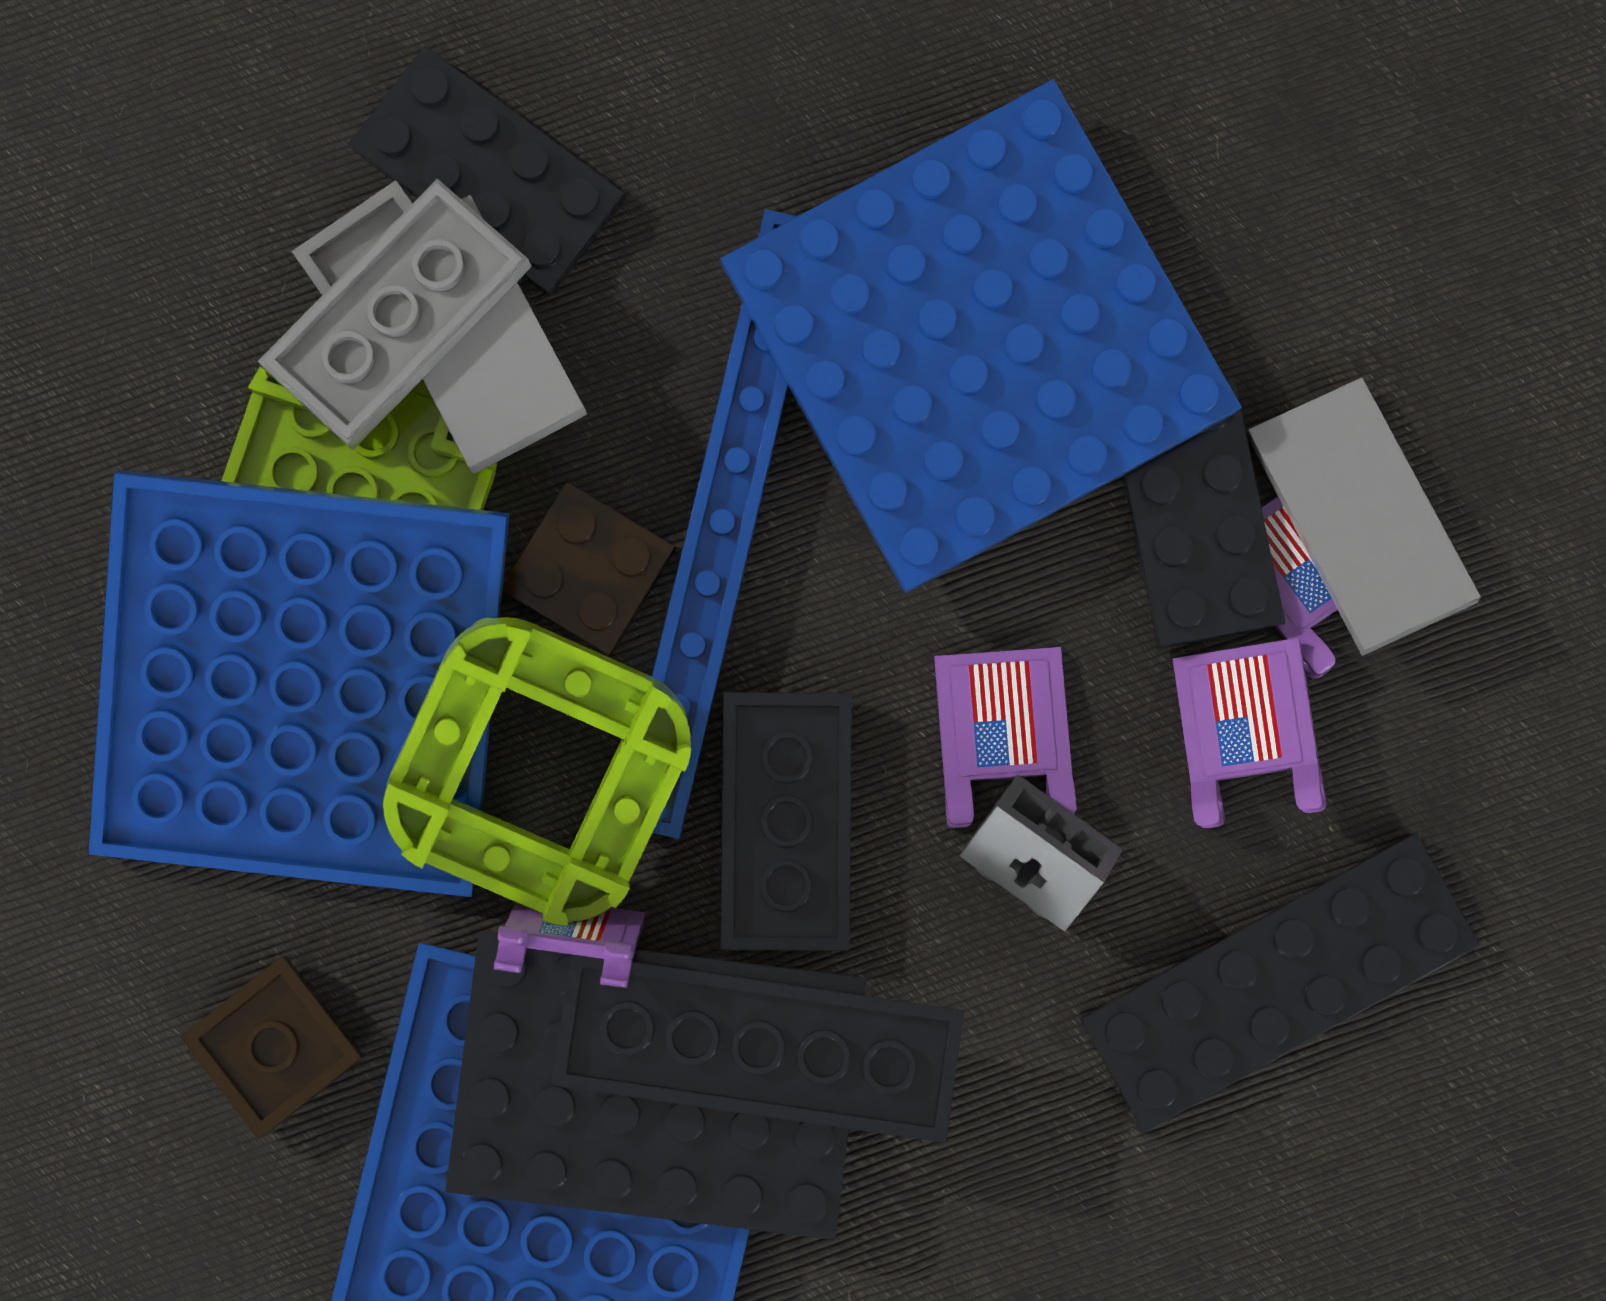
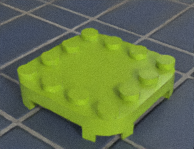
[221,367,497,510]

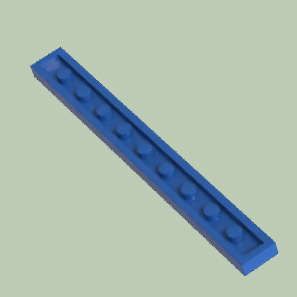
[652,209,798,840]

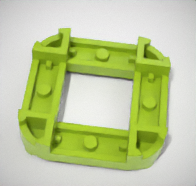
[383,617,691,926]

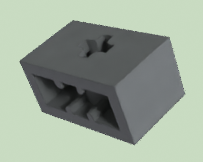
[960,774,1123,932]

